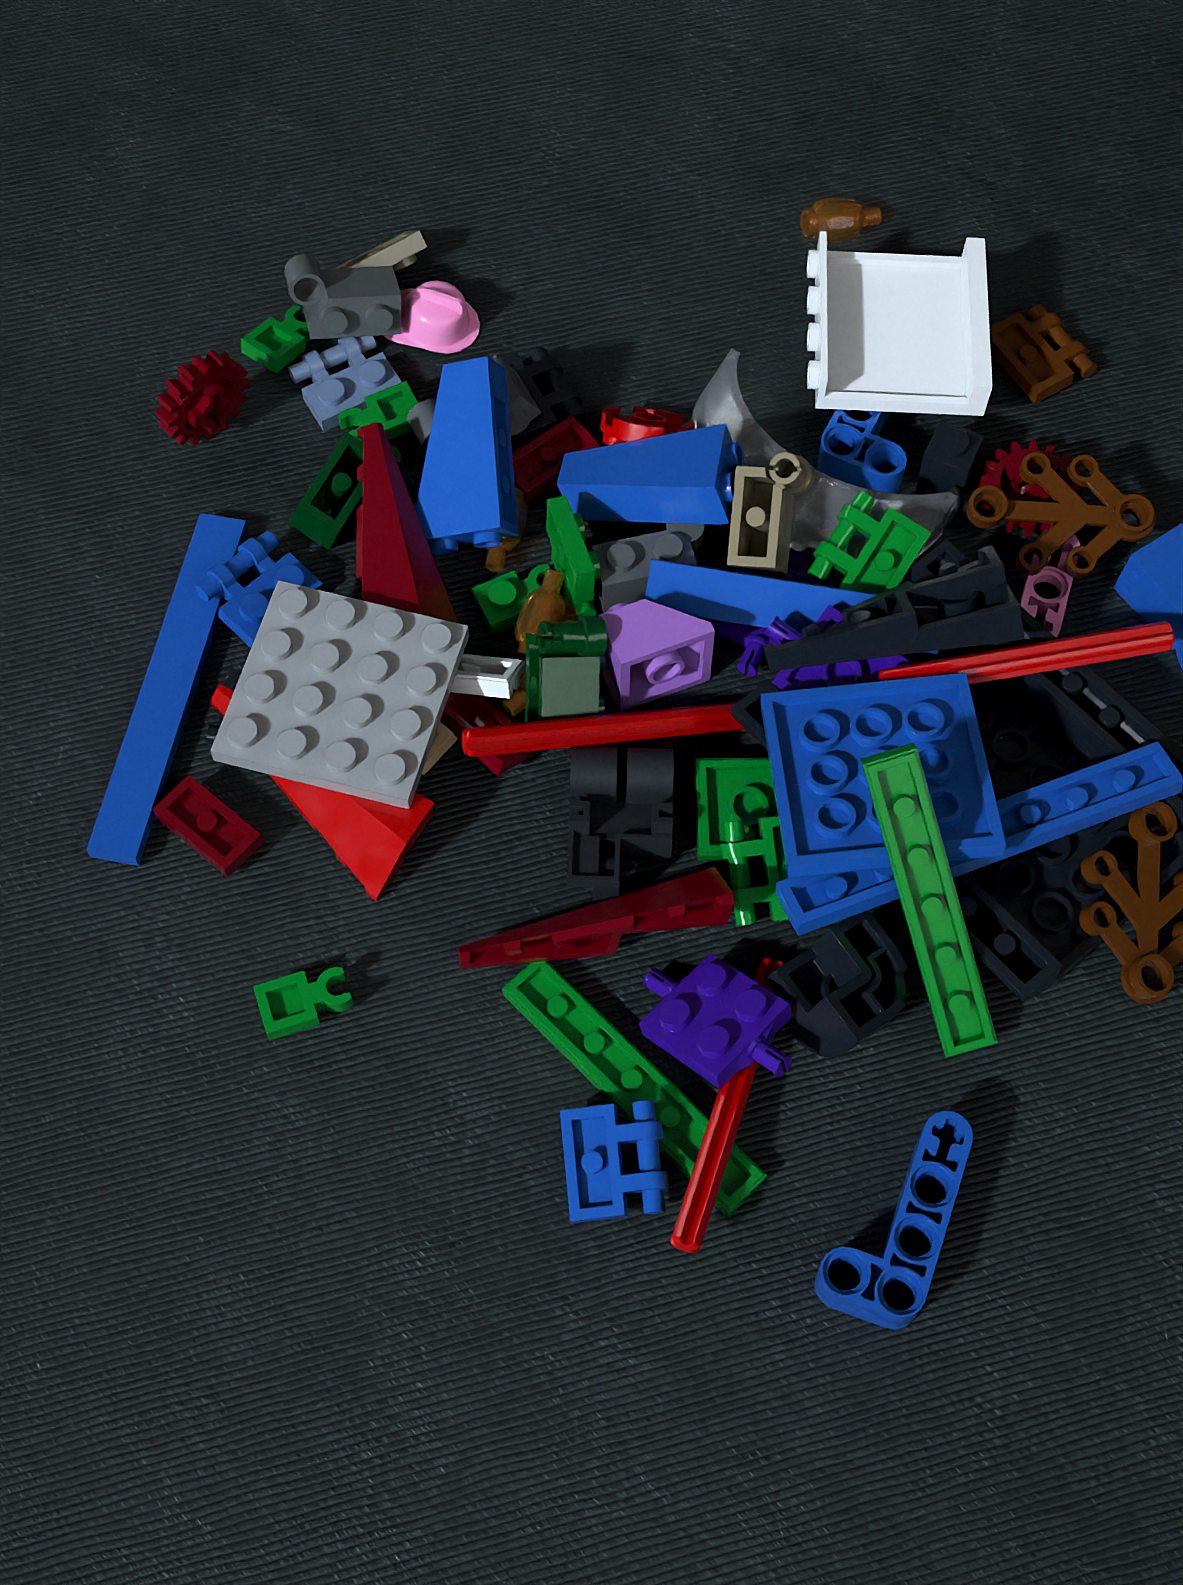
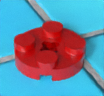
[600,406,695,445]

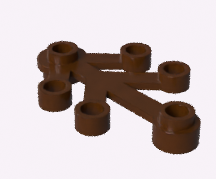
[966,452,1156,579]
[1079,801,1183,1004]

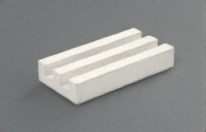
[450,654,526,699]

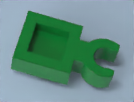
[241,305,312,374]
[338,381,418,442]
[471,564,562,635]
[253,967,354,1041]

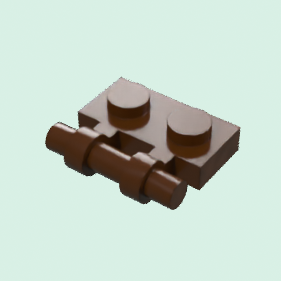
[989,304,1097,404]

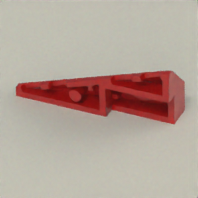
[211,684,435,901]

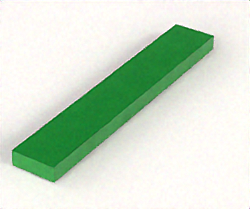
[860,743,998,1058]
[502,961,767,1218]

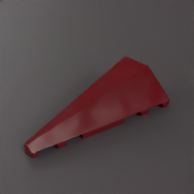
[356,423,458,623]
[457,867,735,969]

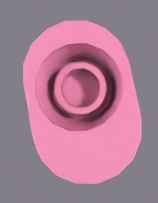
[383,280,480,354]

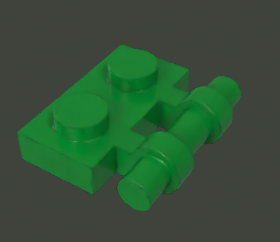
[807,491,931,594]
[546,495,601,618]
[721,815,790,926]

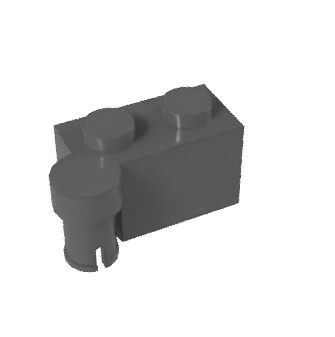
[591,523,704,613]

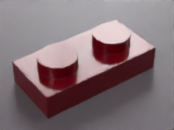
[512,415,601,503]
[440,692,533,776]
[153,775,264,878]

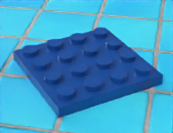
[761,673,1006,878]

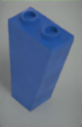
[415,356,519,555]
[557,423,744,525]

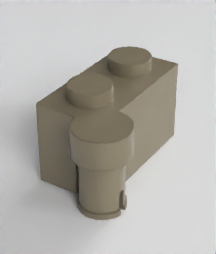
[727,452,815,574]

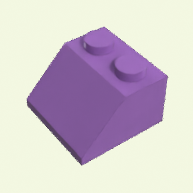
[598,599,715,712]

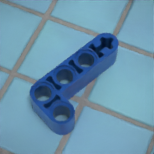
[817,409,907,503]
[814,1110,973,1330]

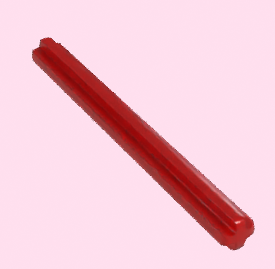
[878,621,1175,685]
[462,702,745,757]
[670,957,785,1254]

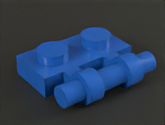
[195,531,323,648]
[560,1100,669,1223]

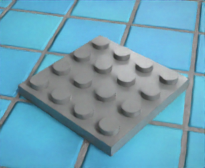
[210,580,469,809]

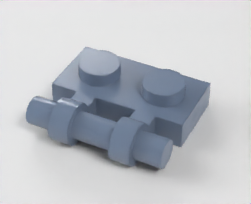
[288,336,402,432]

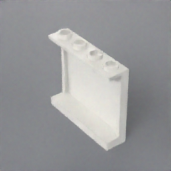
[807,231,992,416]

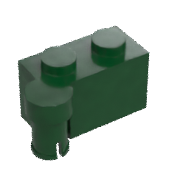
[288,431,401,550]
[525,616,607,722]

